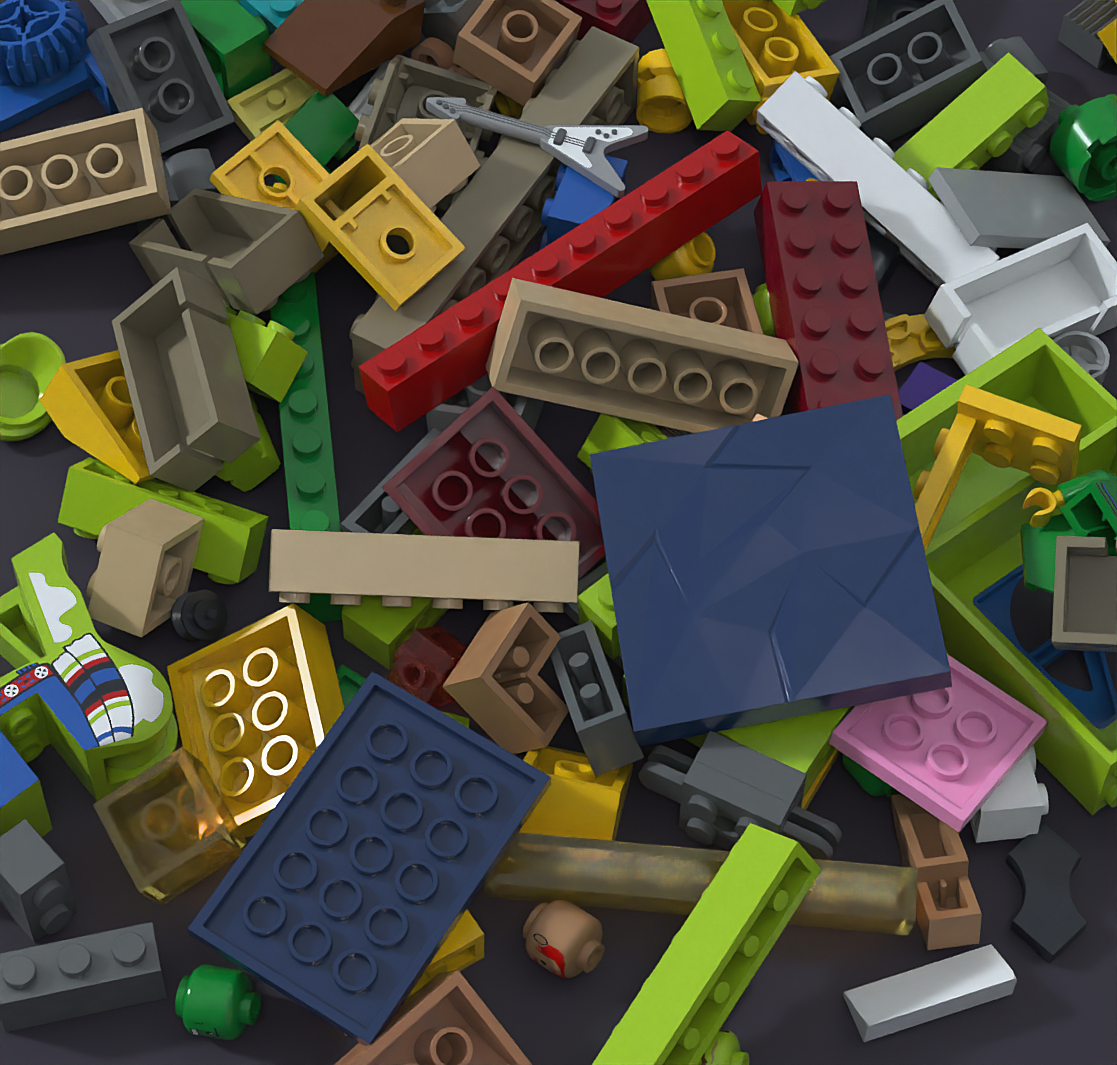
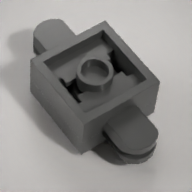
[638,731,842,867]

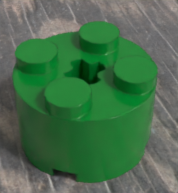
[1049,94,1117,201]

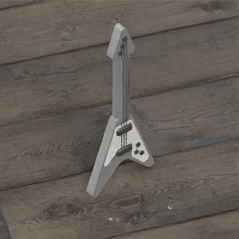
[426,97,649,198]

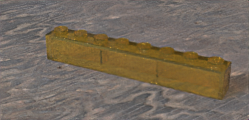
[484,832,918,935]

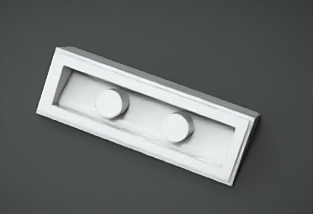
[843,944,1017,1042]

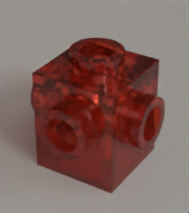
[387,625,468,707]

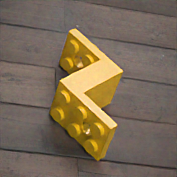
[209,120,466,312]

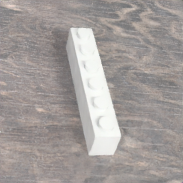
[756,71,1000,289]

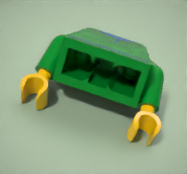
[1022,470,1117,556]

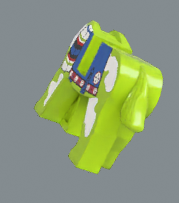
[0,533,178,837]

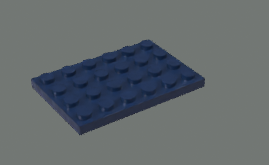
[188,671,551,1046]

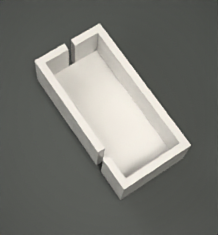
[924,223,1117,375]

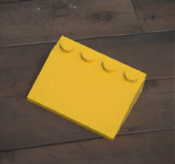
[167,603,345,846]

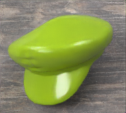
[0,332,66,442]

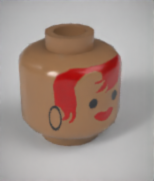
[523,899,605,979]

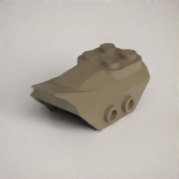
[354,54,498,255]

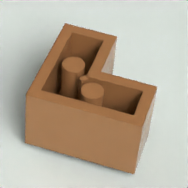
[442,602,569,754]

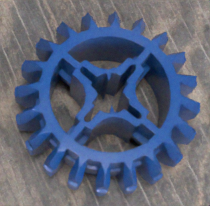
[0,0,89,86]

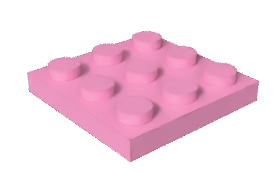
[829,654,1048,832]

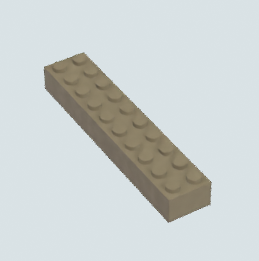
[349,26,639,394]

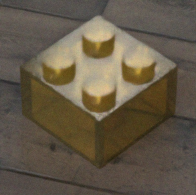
[93,747,248,906]

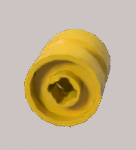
[636,48,693,134]

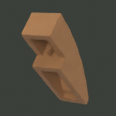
[891,794,982,951]

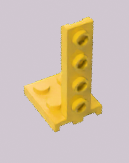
[913,384,1082,553]

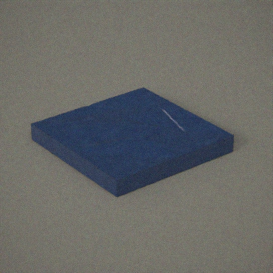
[590,394,952,747]

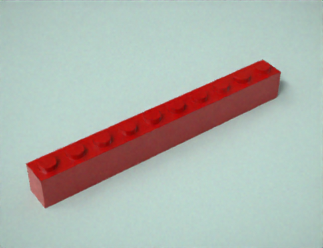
[359,130,762,432]

